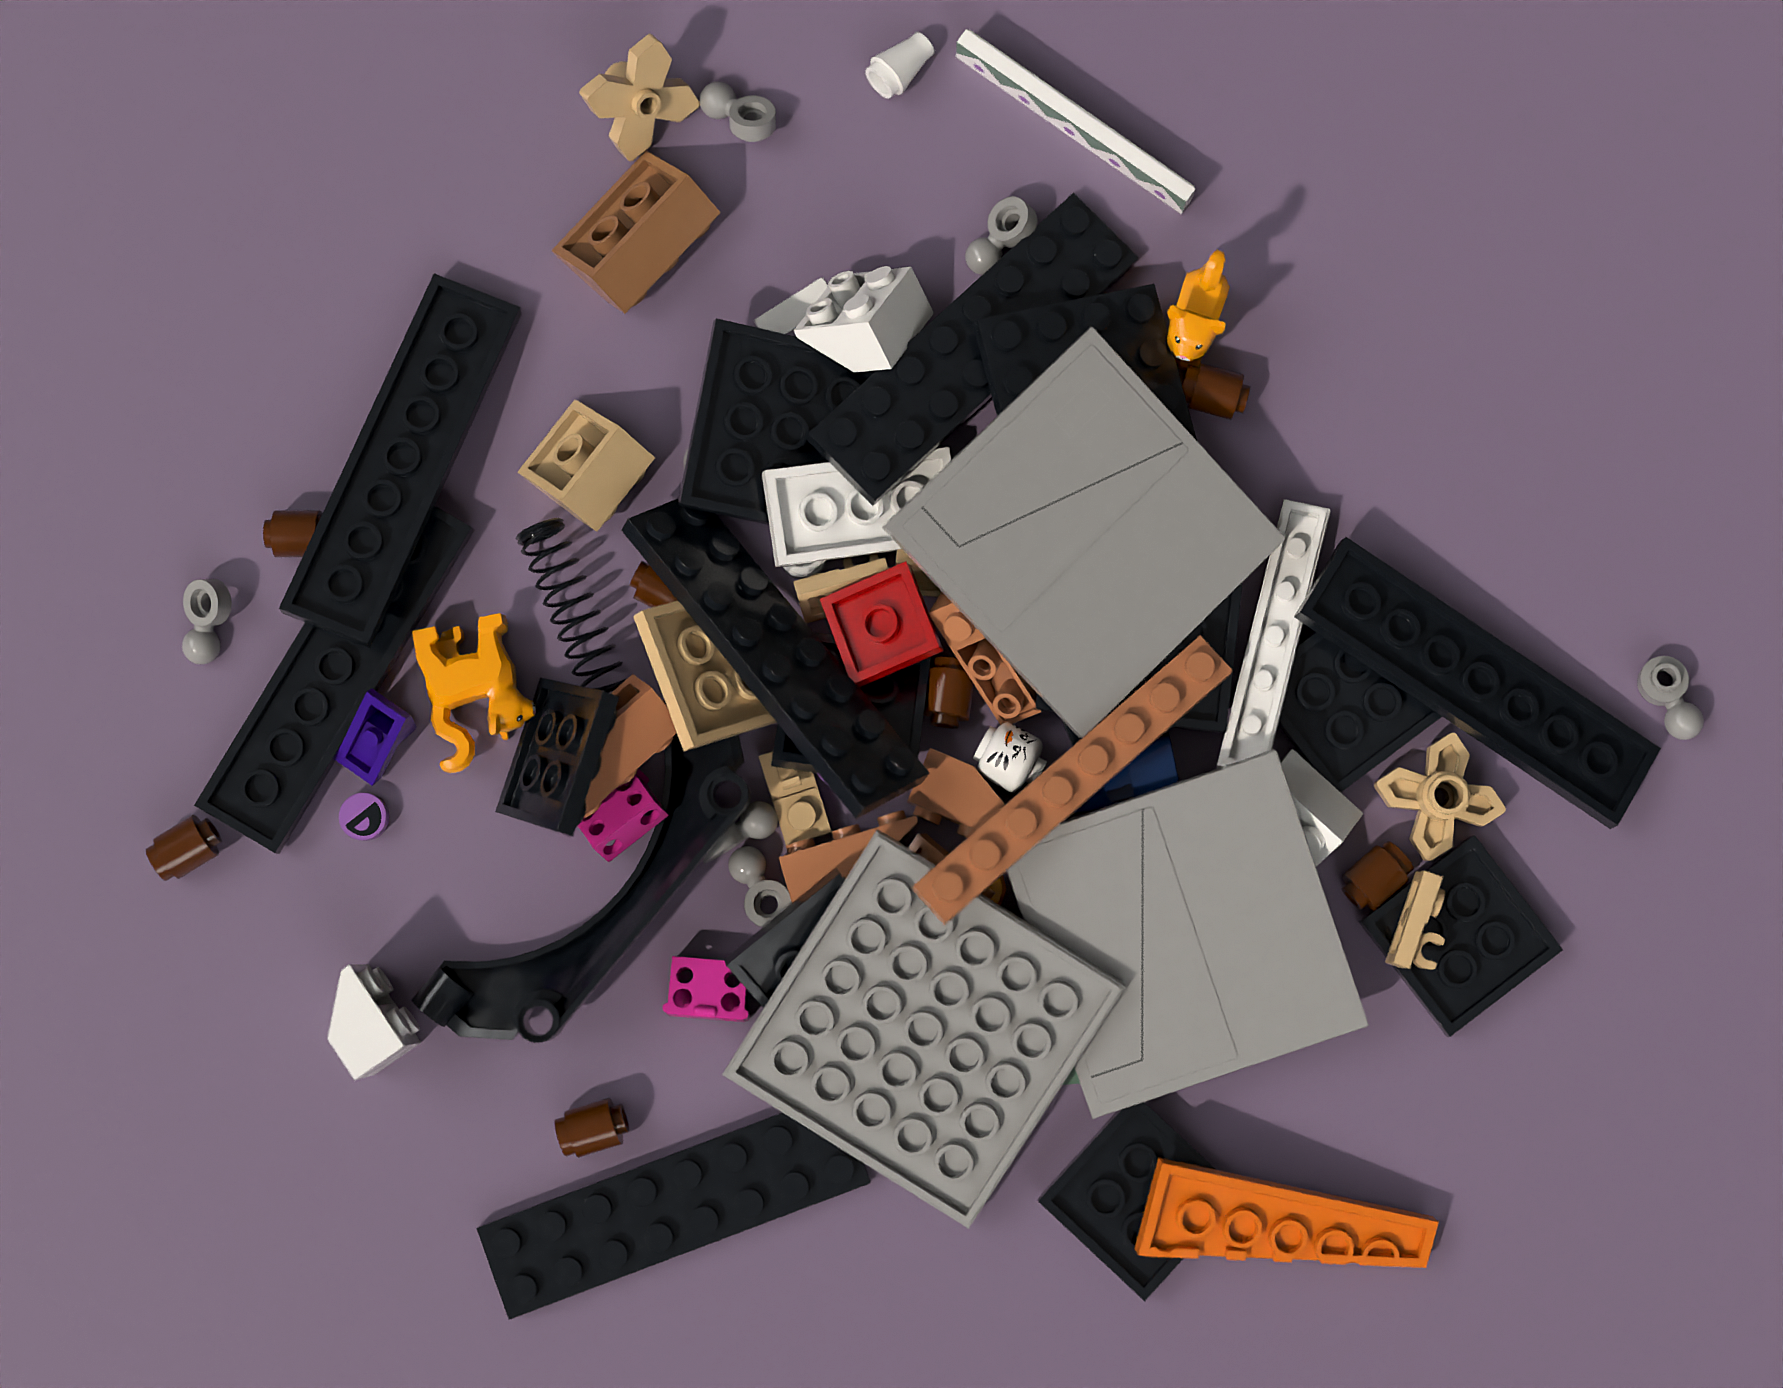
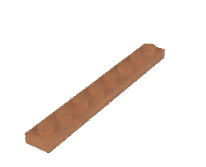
[912,636,1233,926]

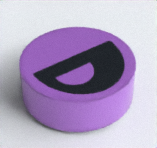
[339,793,389,841]

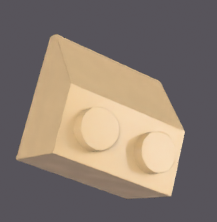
[518,399,655,531]

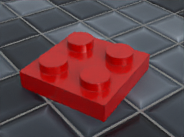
[820,561,944,687]

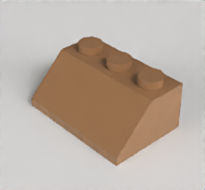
[551,151,721,314]

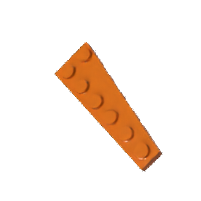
[1135,1157,1439,1268]

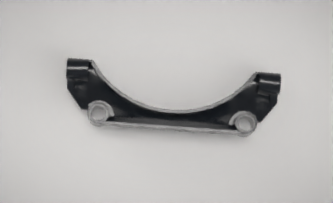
[411,699,751,1043]

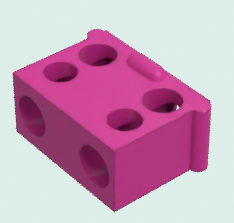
[577,768,669,862]
[662,956,750,1022]

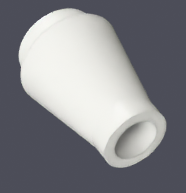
[865,32,934,98]

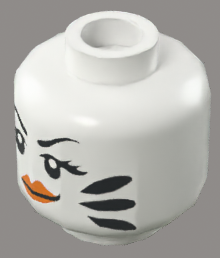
[973,722,1047,793]

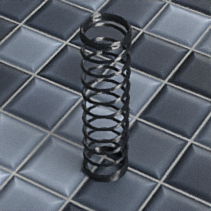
[515,518,628,693]

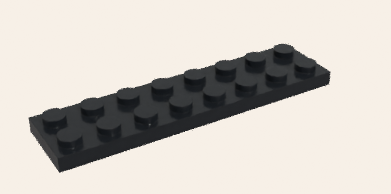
[806,193,1139,506]
[279,273,522,648]
[621,498,929,819]
[194,506,475,854]
[1294,537,1661,829]
[476,1112,871,1320]

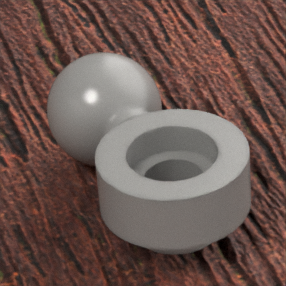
[700,82,776,142]
[965,197,1037,275]
[182,579,232,665]
[1637,656,1704,740]
[703,801,778,864]
[728,846,792,928]

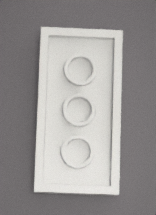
[762,447,951,567]

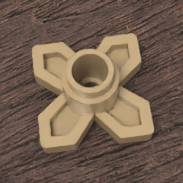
[579,34,700,161]
[1374,733,1506,861]

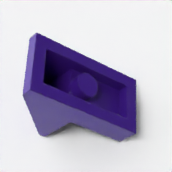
[334,688,417,786]

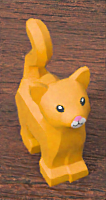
[1167,250,1230,370]
[412,613,536,773]

